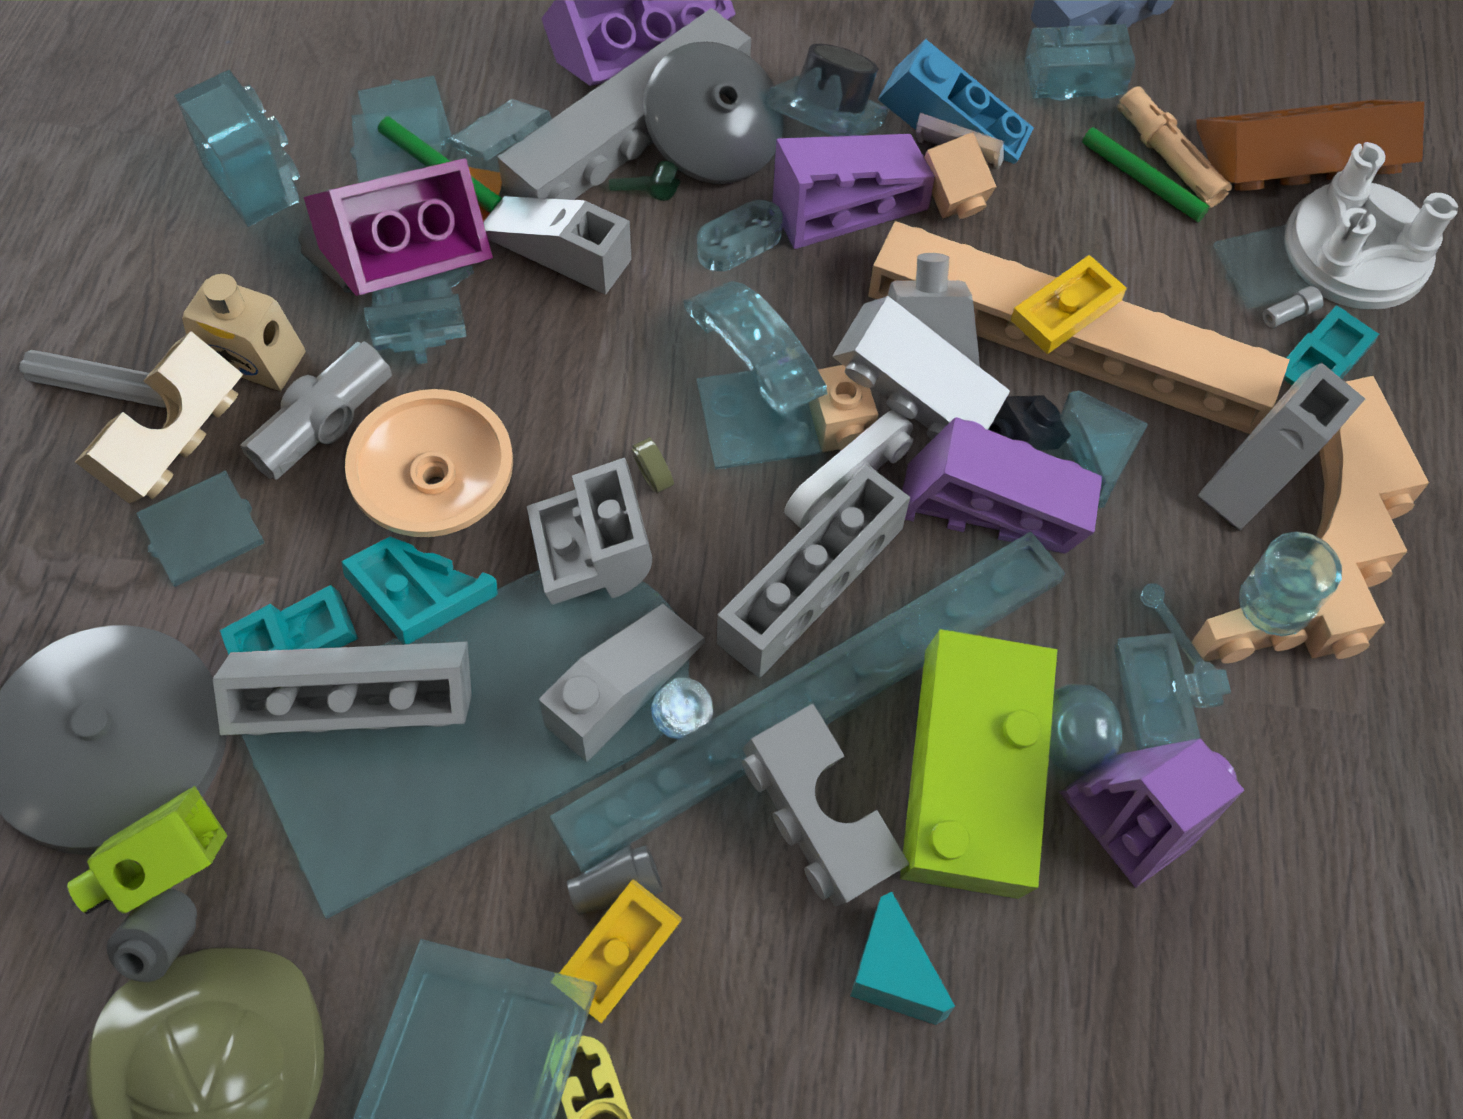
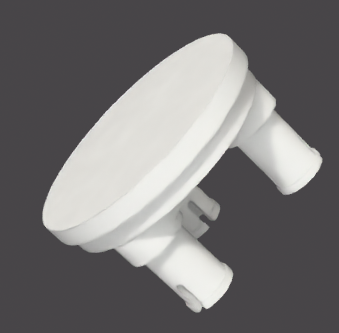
[1283,142,1458,310]

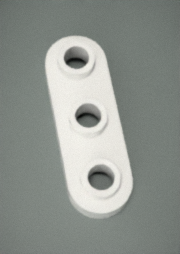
[784,410,913,529]

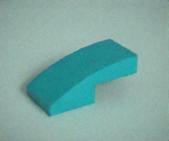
[1283,305,1379,385]
[220,585,358,655]

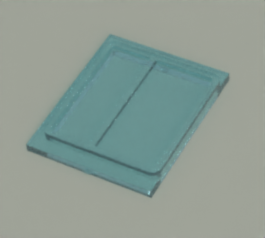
[353,939,597,1119]

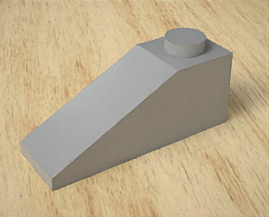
[539,604,705,762]

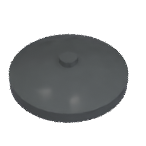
[0,625,227,855]

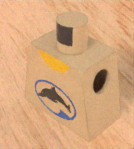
[182,274,306,391]

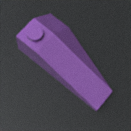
[541,0,736,86]

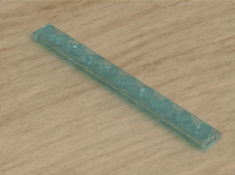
[550,531,1065,873]

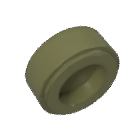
[631,437,674,494]

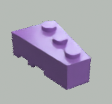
[772,134,935,249]
[1059,738,1244,888]

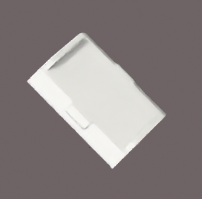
[916,113,1004,169]

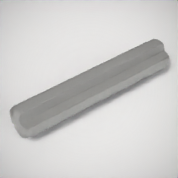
[19,350,166,408]

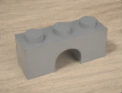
[742,703,909,907]

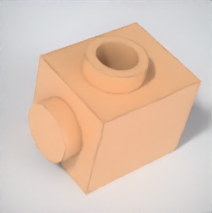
[924,132,996,219]
[806,365,878,452]

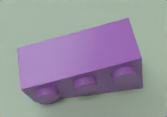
[902,417,1102,554]

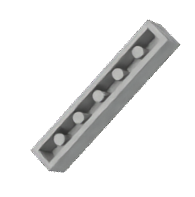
[498,8,751,200]

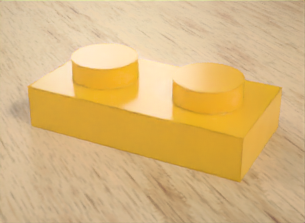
[1010,255,1127,354]
[552,879,682,1023]

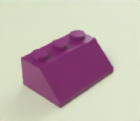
[303,158,493,296]

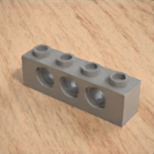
[717,464,910,679]

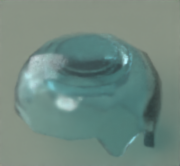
[1049,684,1123,773]

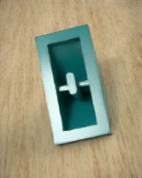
[850,892,955,1025]

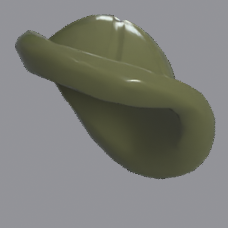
[86,948,324,1119]

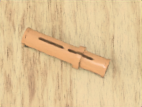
[1117,86,1232,208]

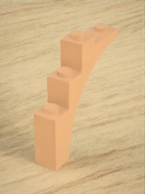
[1191,376,1429,663]

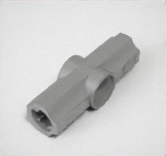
[240,341,392,480]

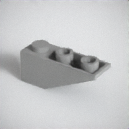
[483,196,632,295]
[1197,363,1366,530]

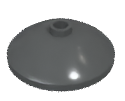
[643,41,784,184]

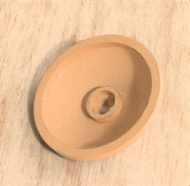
[345,389,513,537]

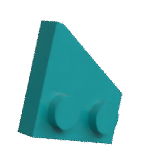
[341,536,498,645]

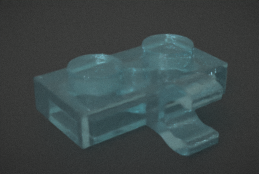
[1114,633,1231,750]

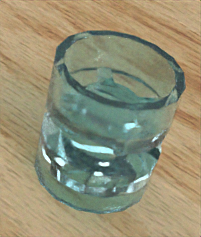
[1239,532,1342,636]

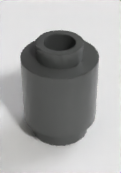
[107,889,197,982]

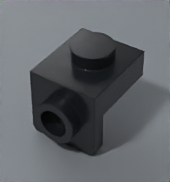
[988,395,1071,450]

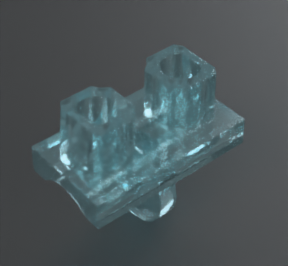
[364,279,467,364]

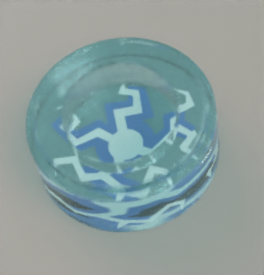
[651,678,713,740]

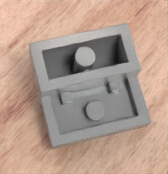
[527,458,652,605]

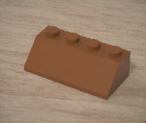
[1197,99,1424,191]

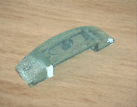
[683,281,827,415]

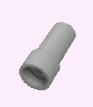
[1263,286,1323,328]

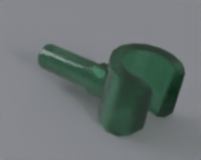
[609,161,680,201]

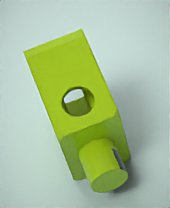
[68,786,227,914]

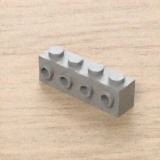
[213,642,472,735]

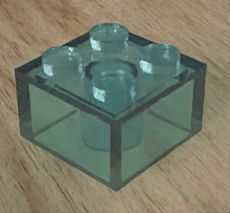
[174,70,300,227]

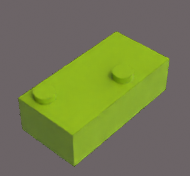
[900,629,1057,899]

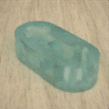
[697,200,783,271]

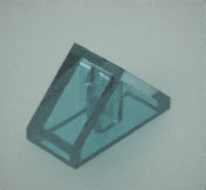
[1060,391,1148,509]

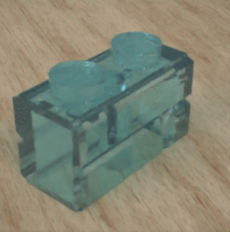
[1025,24,1135,101]

